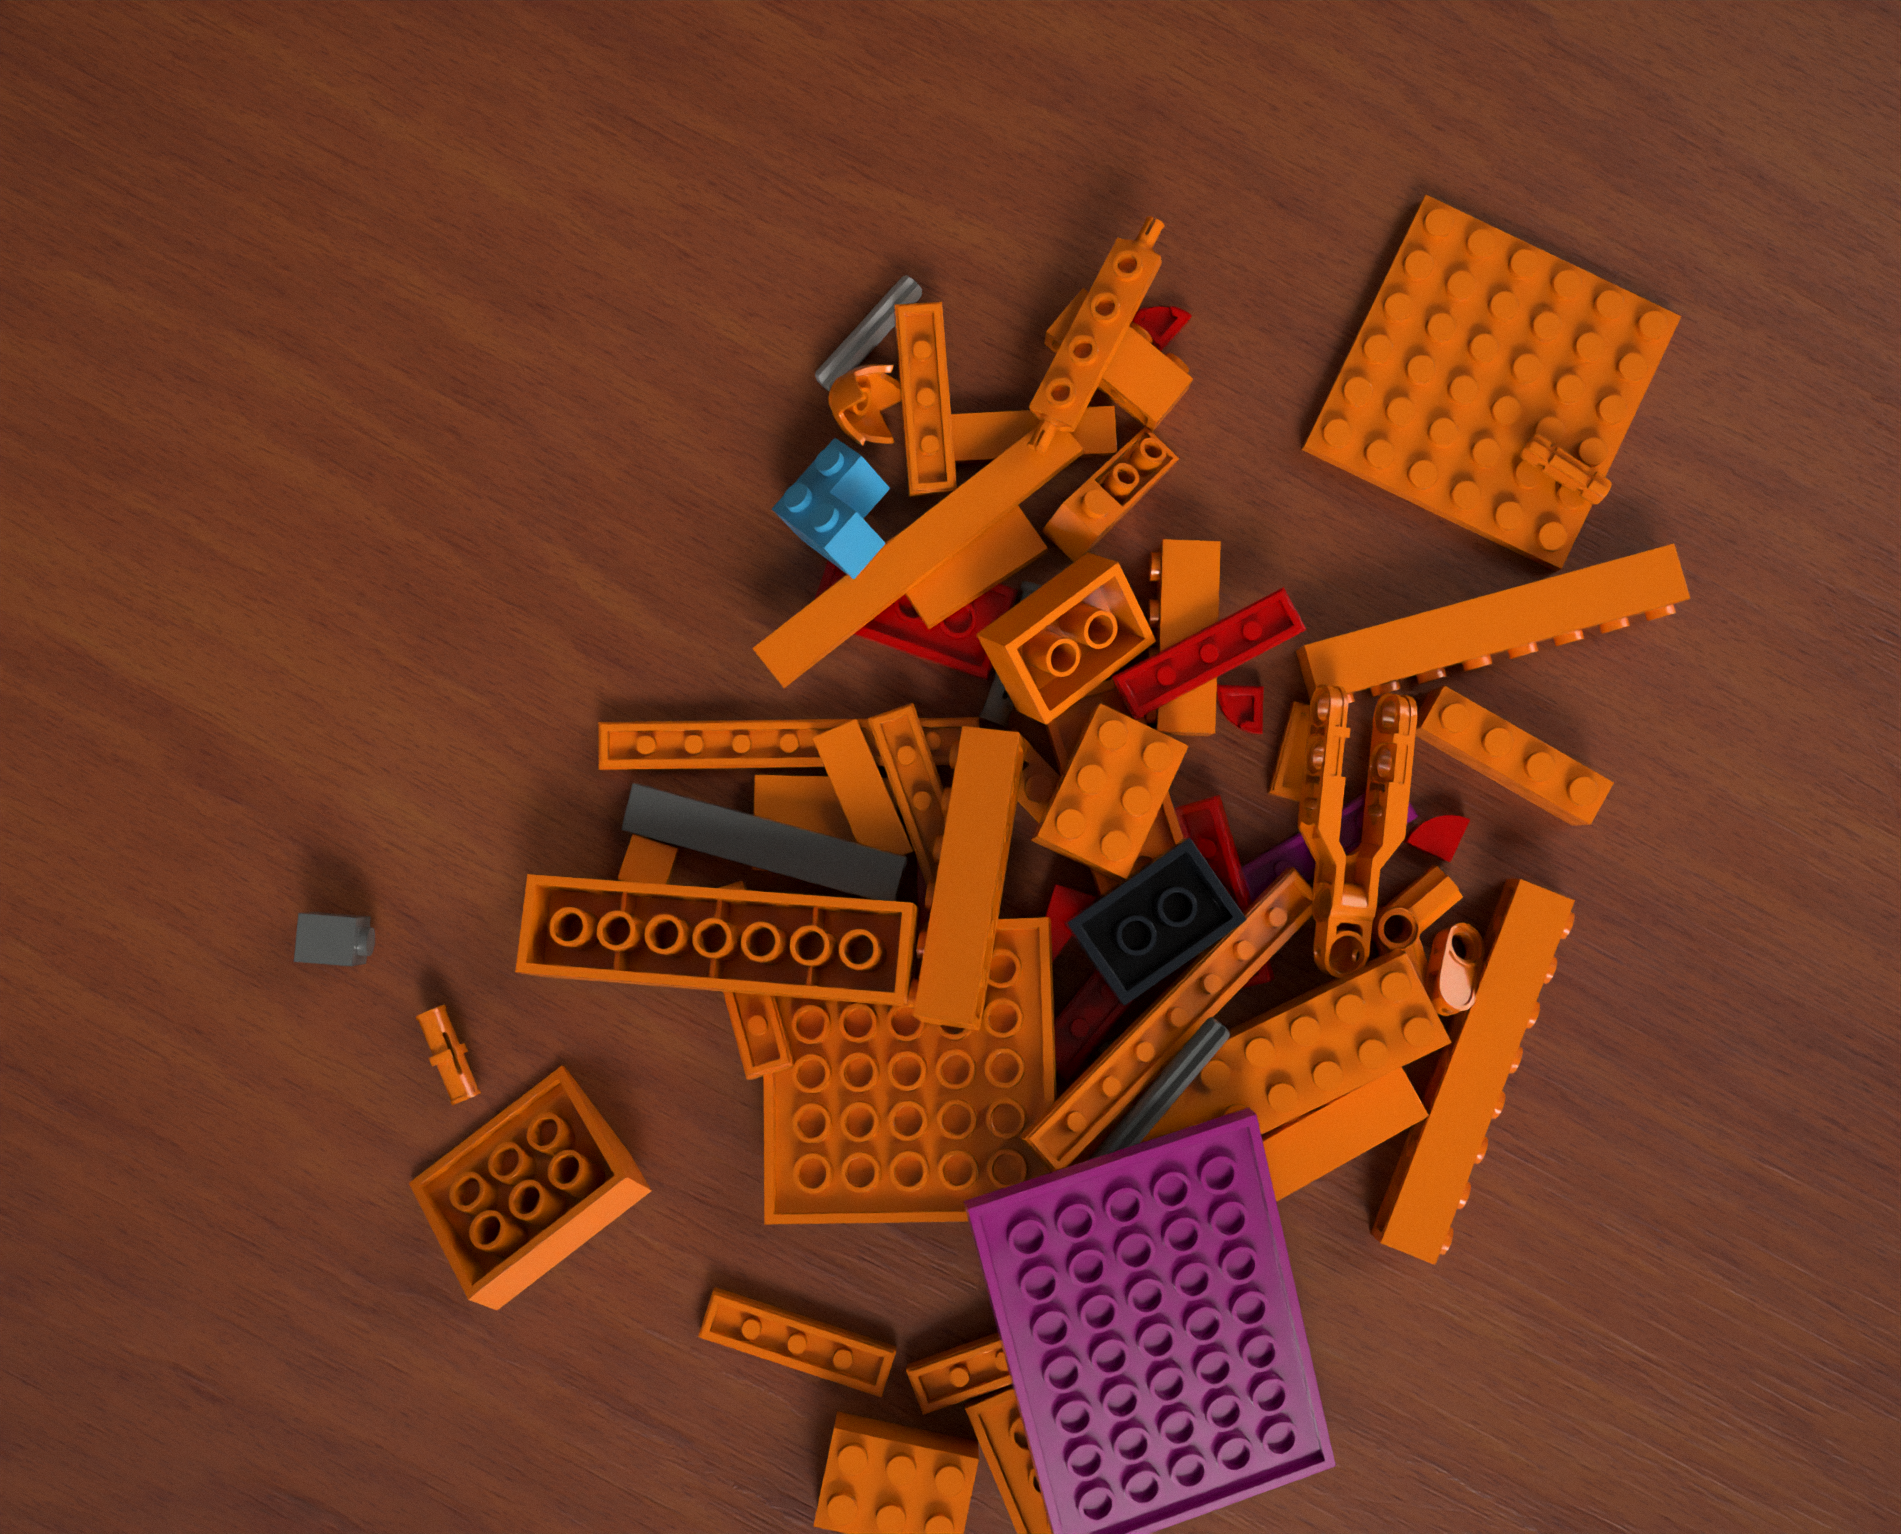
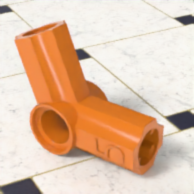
[1371,865,1463,987]

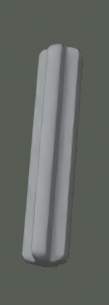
[815,275,922,392]

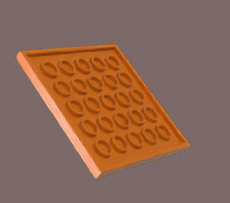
[1301,195,1682,572]
[763,917,1057,1225]

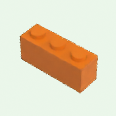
[1044,288,1193,432]

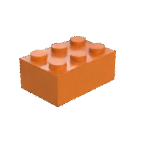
[976,552,1156,725]
[1031,703,1189,882]
[813,1411,979,1534]

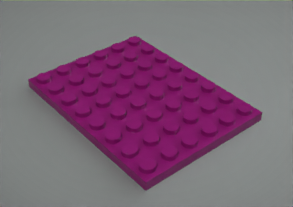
[963,1108,1336,1534]

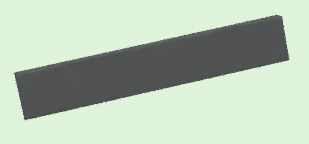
[621,783,908,901]

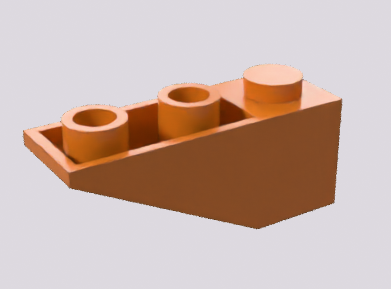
[1042,426,1180,562]

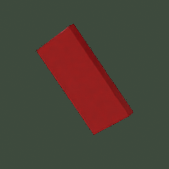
[814,560,1018,681]

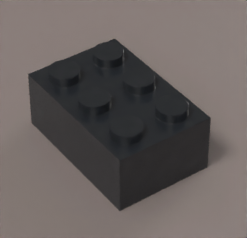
[1064,837,1247,1006]

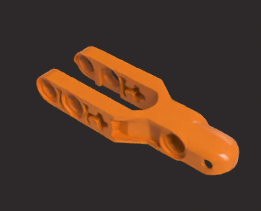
[1297,684,1417,978]

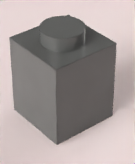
[294,912,375,966]

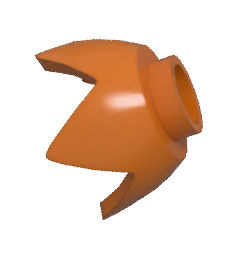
[829,364,901,446]

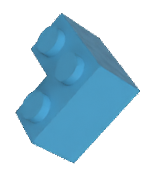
[772,438,890,579]

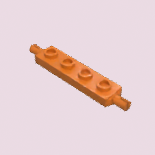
[1027,216,1165,455]

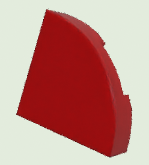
[1131,306,1192,352]
[1216,685,1264,735]
[1404,815,1470,863]

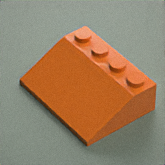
[409,1065,652,1310]

